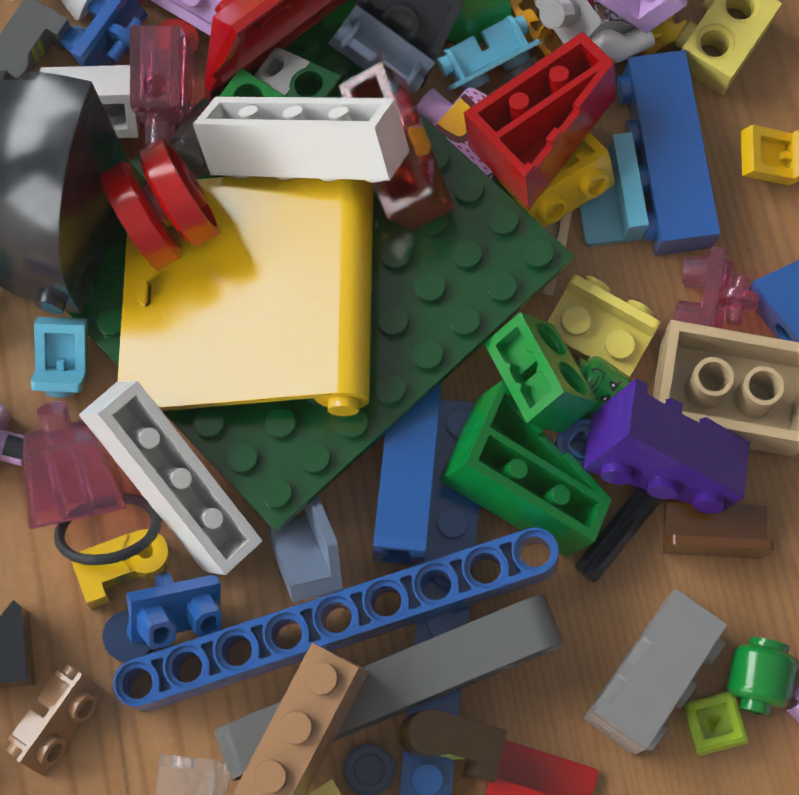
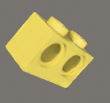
[675,0,782,96]

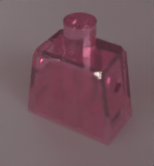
[130,25,195,147]
[23,401,126,529]

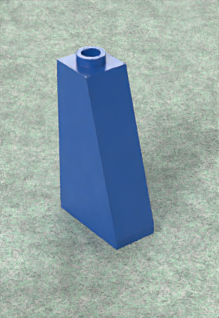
[372,382,442,566]

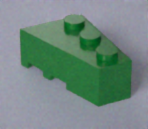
[440,380,612,557]

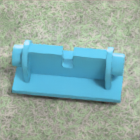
[436,15,541,91]

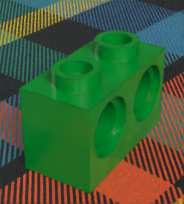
[484,312,598,434]

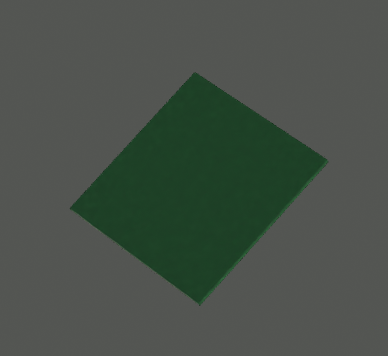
[65,22,575,533]

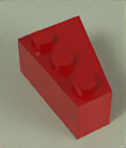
[463,32,616,210]

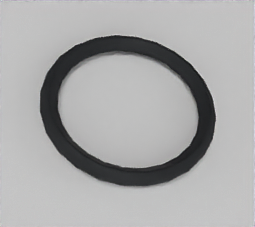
[54,493,162,566]

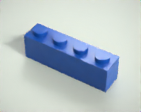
[617,50,720,256]

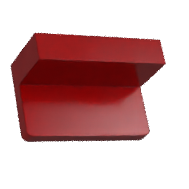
[484,739,599,795]

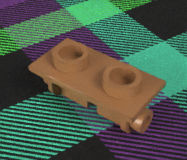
[6,664,105,776]

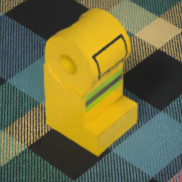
[72,529,170,609]

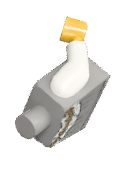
[535,0,687,63]

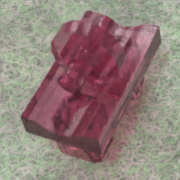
[674,247,760,329]

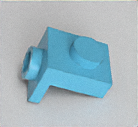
[31,317,88,397]

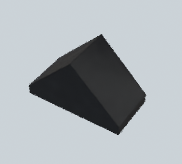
[0,600,35,689]

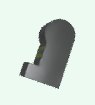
[0,0,70,80]

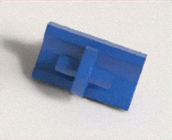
[61,0,148,66]
[127,572,222,650]

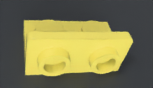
[547,274,661,377]

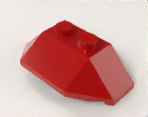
[204,0,348,103]

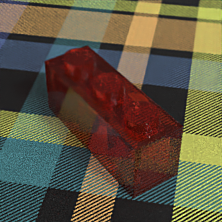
[338,62,455,231]

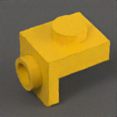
[741,125,799,186]

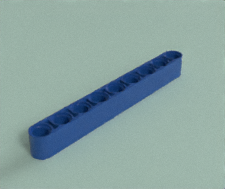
[113,527,559,711]

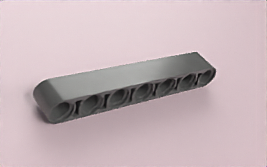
[214,595,565,781]

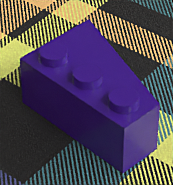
[583,378,750,514]

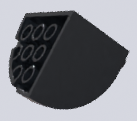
[0,70,130,315]

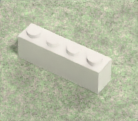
[193,97,409,183]
[79,380,262,575]

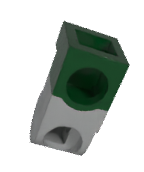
[254,48,351,98]

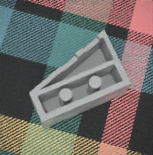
[583,589,727,755]

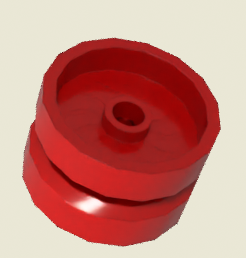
[100,138,221,271]

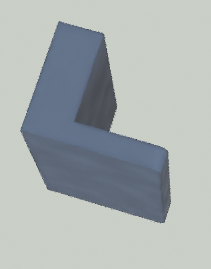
[267,496,343,602]

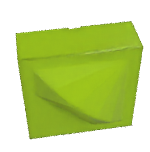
[684,692,748,756]

